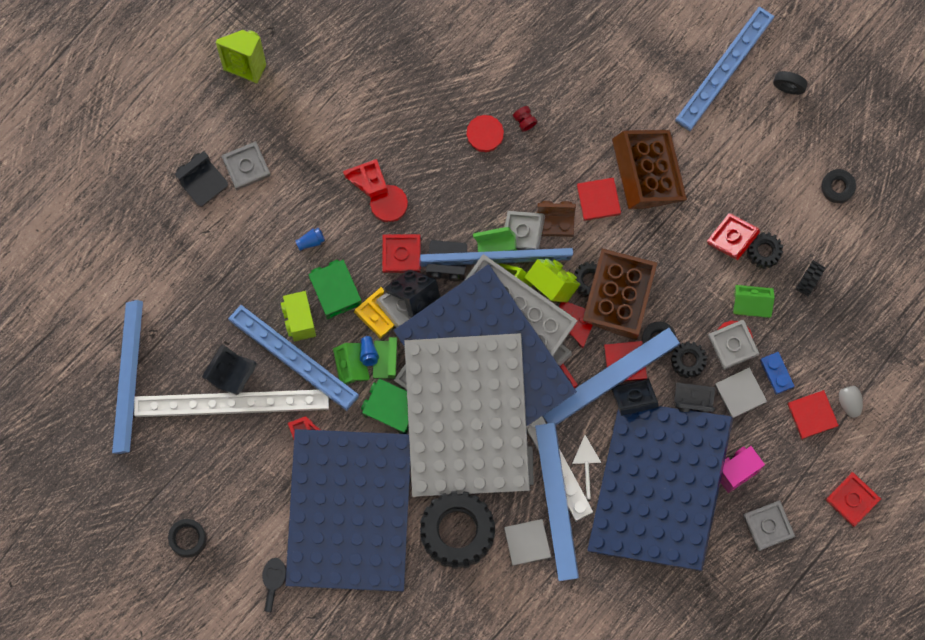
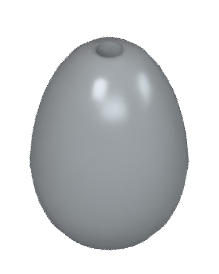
[839,386,863,418]

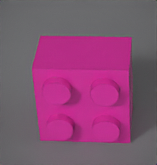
[720,446,765,494]

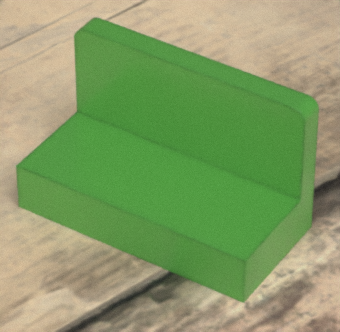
[473,227,517,252]
[733,285,775,317]
[373,337,397,379]
[333,343,370,385]

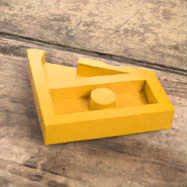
[354,287,395,339]

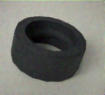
[168,519,207,558]

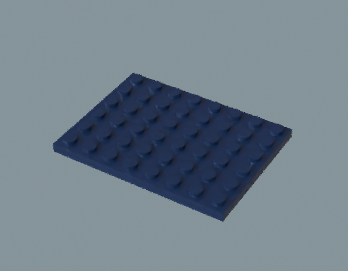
[394,264,577,426]
[587,406,733,571]
[285,429,411,592]

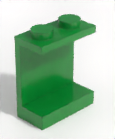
[308,260,362,320]
[361,379,409,434]

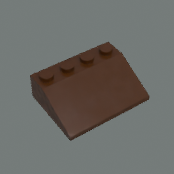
[612,130,687,210]
[583,248,657,340]

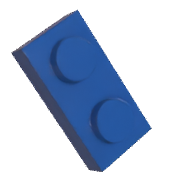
[760,352,794,395]

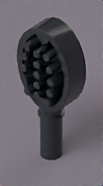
[262,558,286,613]

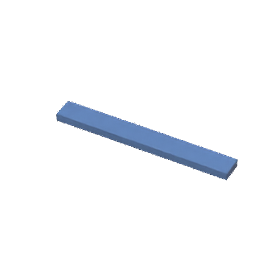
[675,6,775,131]
[419,248,573,267]
[112,300,143,454]
[228,305,359,411]
[543,328,680,425]
[535,422,579,581]

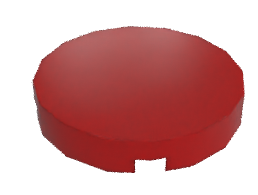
[466,115,504,152]
[370,185,408,222]

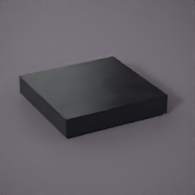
[612,378,659,416]

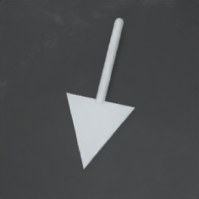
[572,435,601,500]

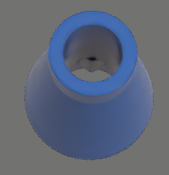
[296,227,325,251]
[360,336,379,366]

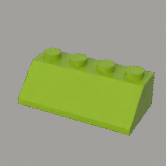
[216,30,266,83]

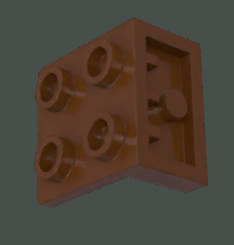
[536,201,576,237]

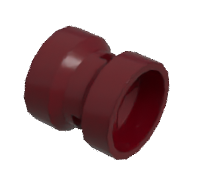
[513,106,538,132]

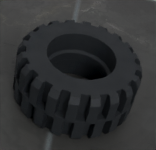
[420,491,495,569]

